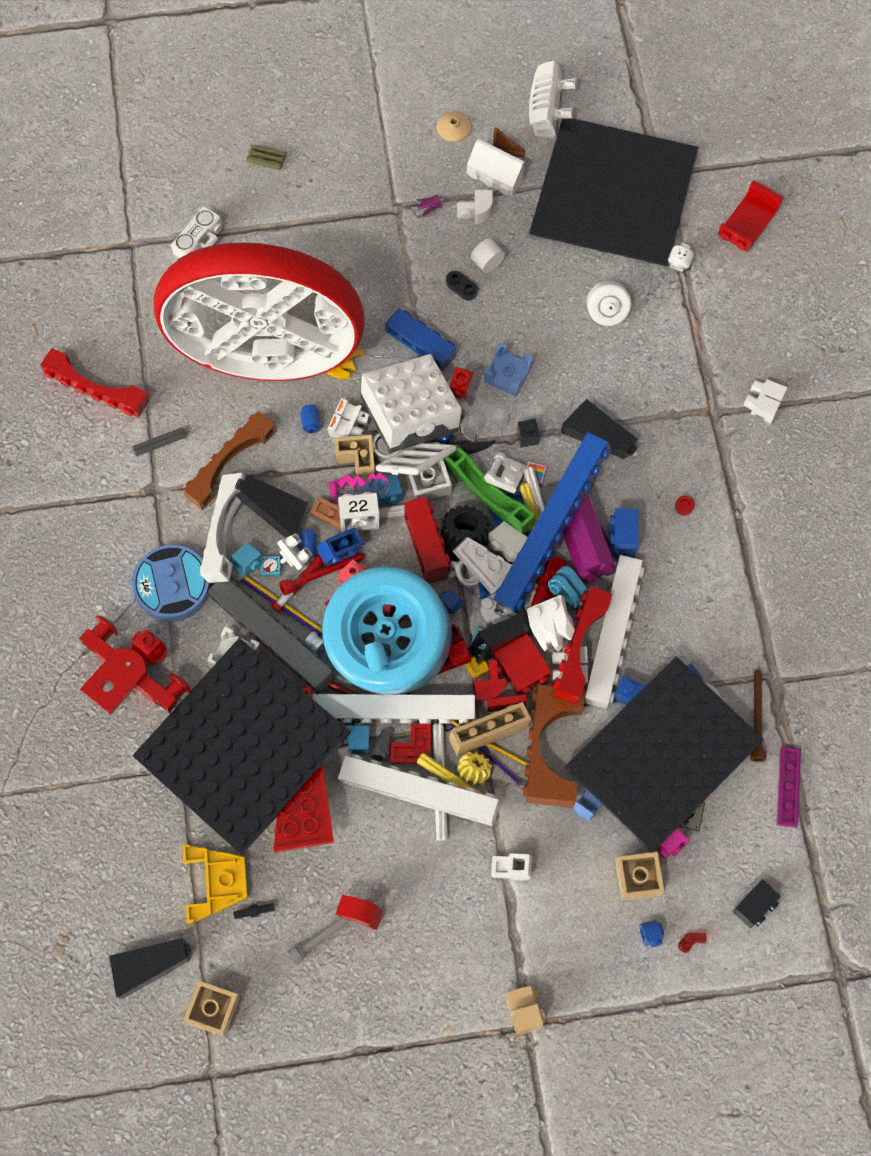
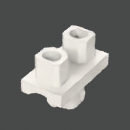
[277,533,313,570]

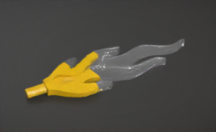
[326,349,408,381]

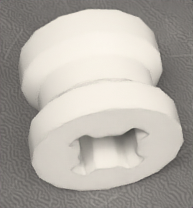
[304,631,325,654]

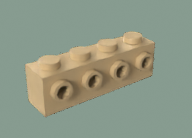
[449,702,531,756]

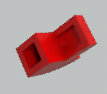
[474,660,506,702]
[336,895,383,930]

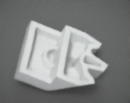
[527,595,574,652]

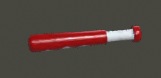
[271,554,324,613]

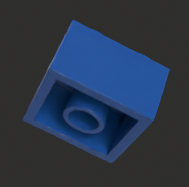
[608,508,639,558]

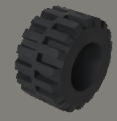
[441,505,490,554]

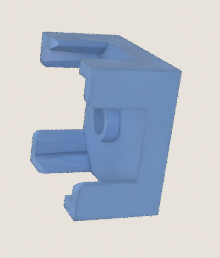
[484,343,533,396]

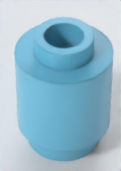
[364,641,389,673]

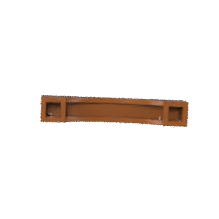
[183,411,277,510]

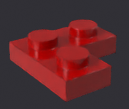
[390,724,431,764]

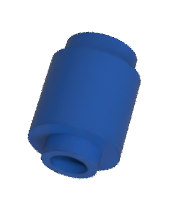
[300,404,321,434]

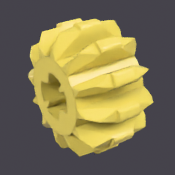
[457,751,492,785]

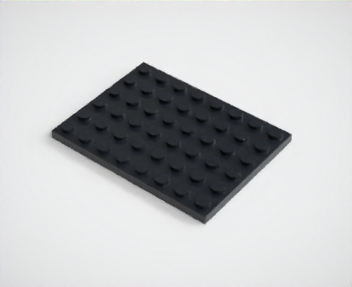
[565,656,764,853]

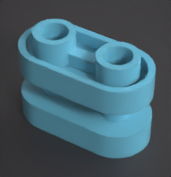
[548,566,587,610]

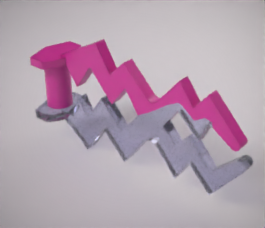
[328,472,391,504]

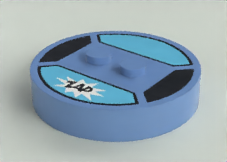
[132,545,211,622]

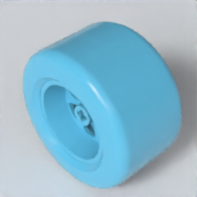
[322,566,452,695]

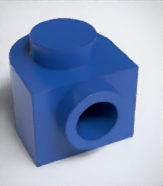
[439,588,464,615]
[639,920,664,947]

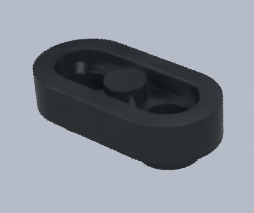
[446,271,478,301]

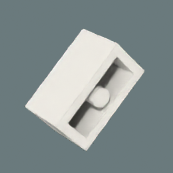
[488,521,528,563]

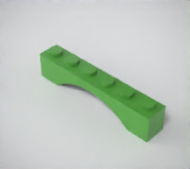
[443,444,535,535]

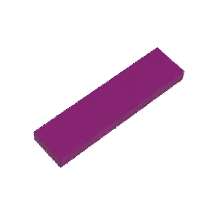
[776,747,801,828]

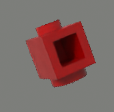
[449,367,474,399]

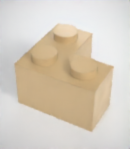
[334,435,375,479]
[506,986,546,1035]

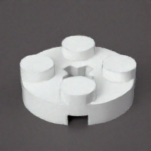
[481,592,519,626]

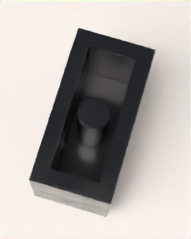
[732,879,781,929]

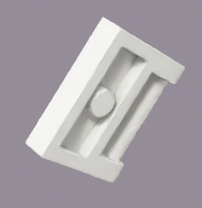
[484,452,527,494]

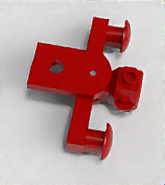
[79,615,191,715]

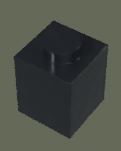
[517,419,540,448]

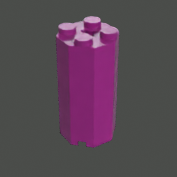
[563,494,617,583]

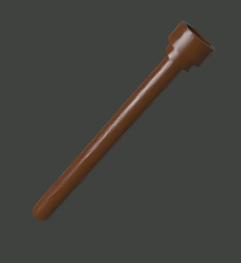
[750,669,766,762]

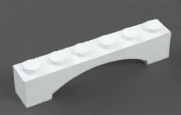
[200,473,244,583]

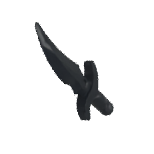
[432,436,495,454]

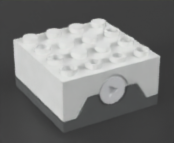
[361,354,461,453]

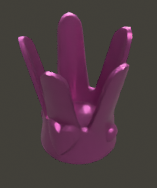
[416,194,443,217]

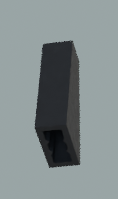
[561,399,638,459]
[235,474,308,537]
[468,610,534,665]
[109,938,191,999]

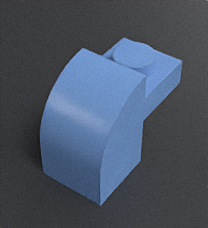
[573,790,602,822]

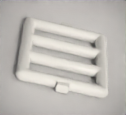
[376,442,456,475]

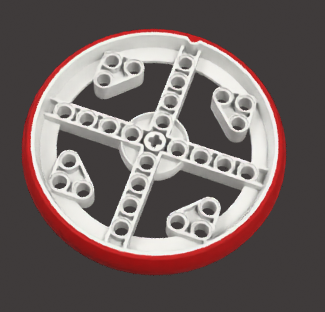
[153,242,365,381]

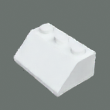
[467,139,524,197]

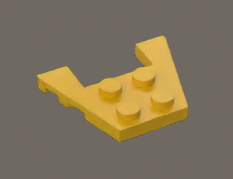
[182,844,248,925]

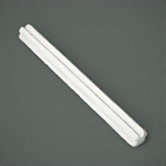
[433,724,447,841]

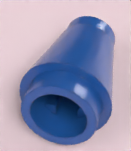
[299,529,317,558]

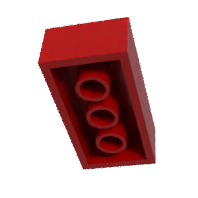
[404,496,451,584]

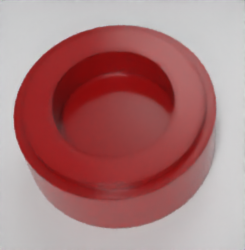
[675,496,694,516]

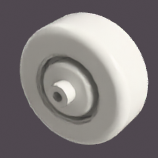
[586,280,631,326]

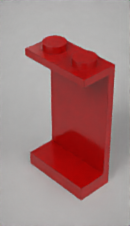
[718,180,784,252]

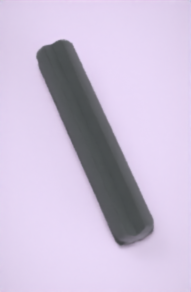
[132,427,187,456]

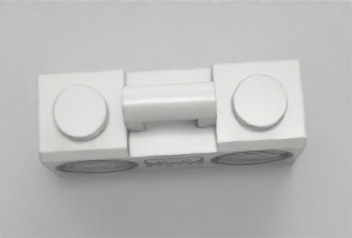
[171,206,222,258]

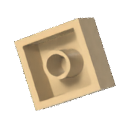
[615,852,664,902]
[183,980,240,1037]

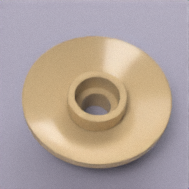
[437,111,471,142]

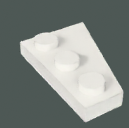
[453,537,513,594]

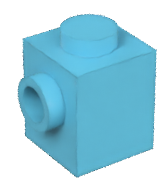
[231,543,261,578]

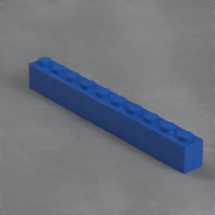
[493,432,611,614]

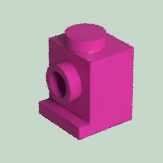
[657,828,689,859]

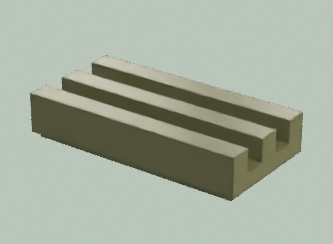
[246,144,285,170]

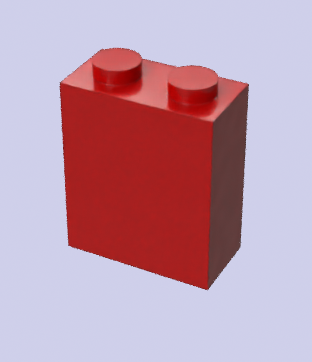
[493,634,552,695]

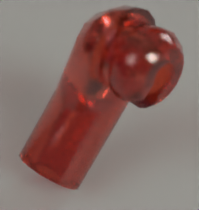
[678,932,706,953]

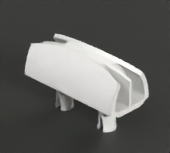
[529,61,577,138]

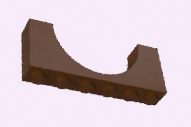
[523,684,585,808]

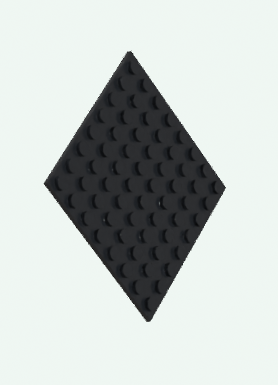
[529,118,698,267]
[132,638,351,855]

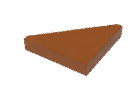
[493,127,525,157]

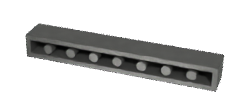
[208,578,335,694]

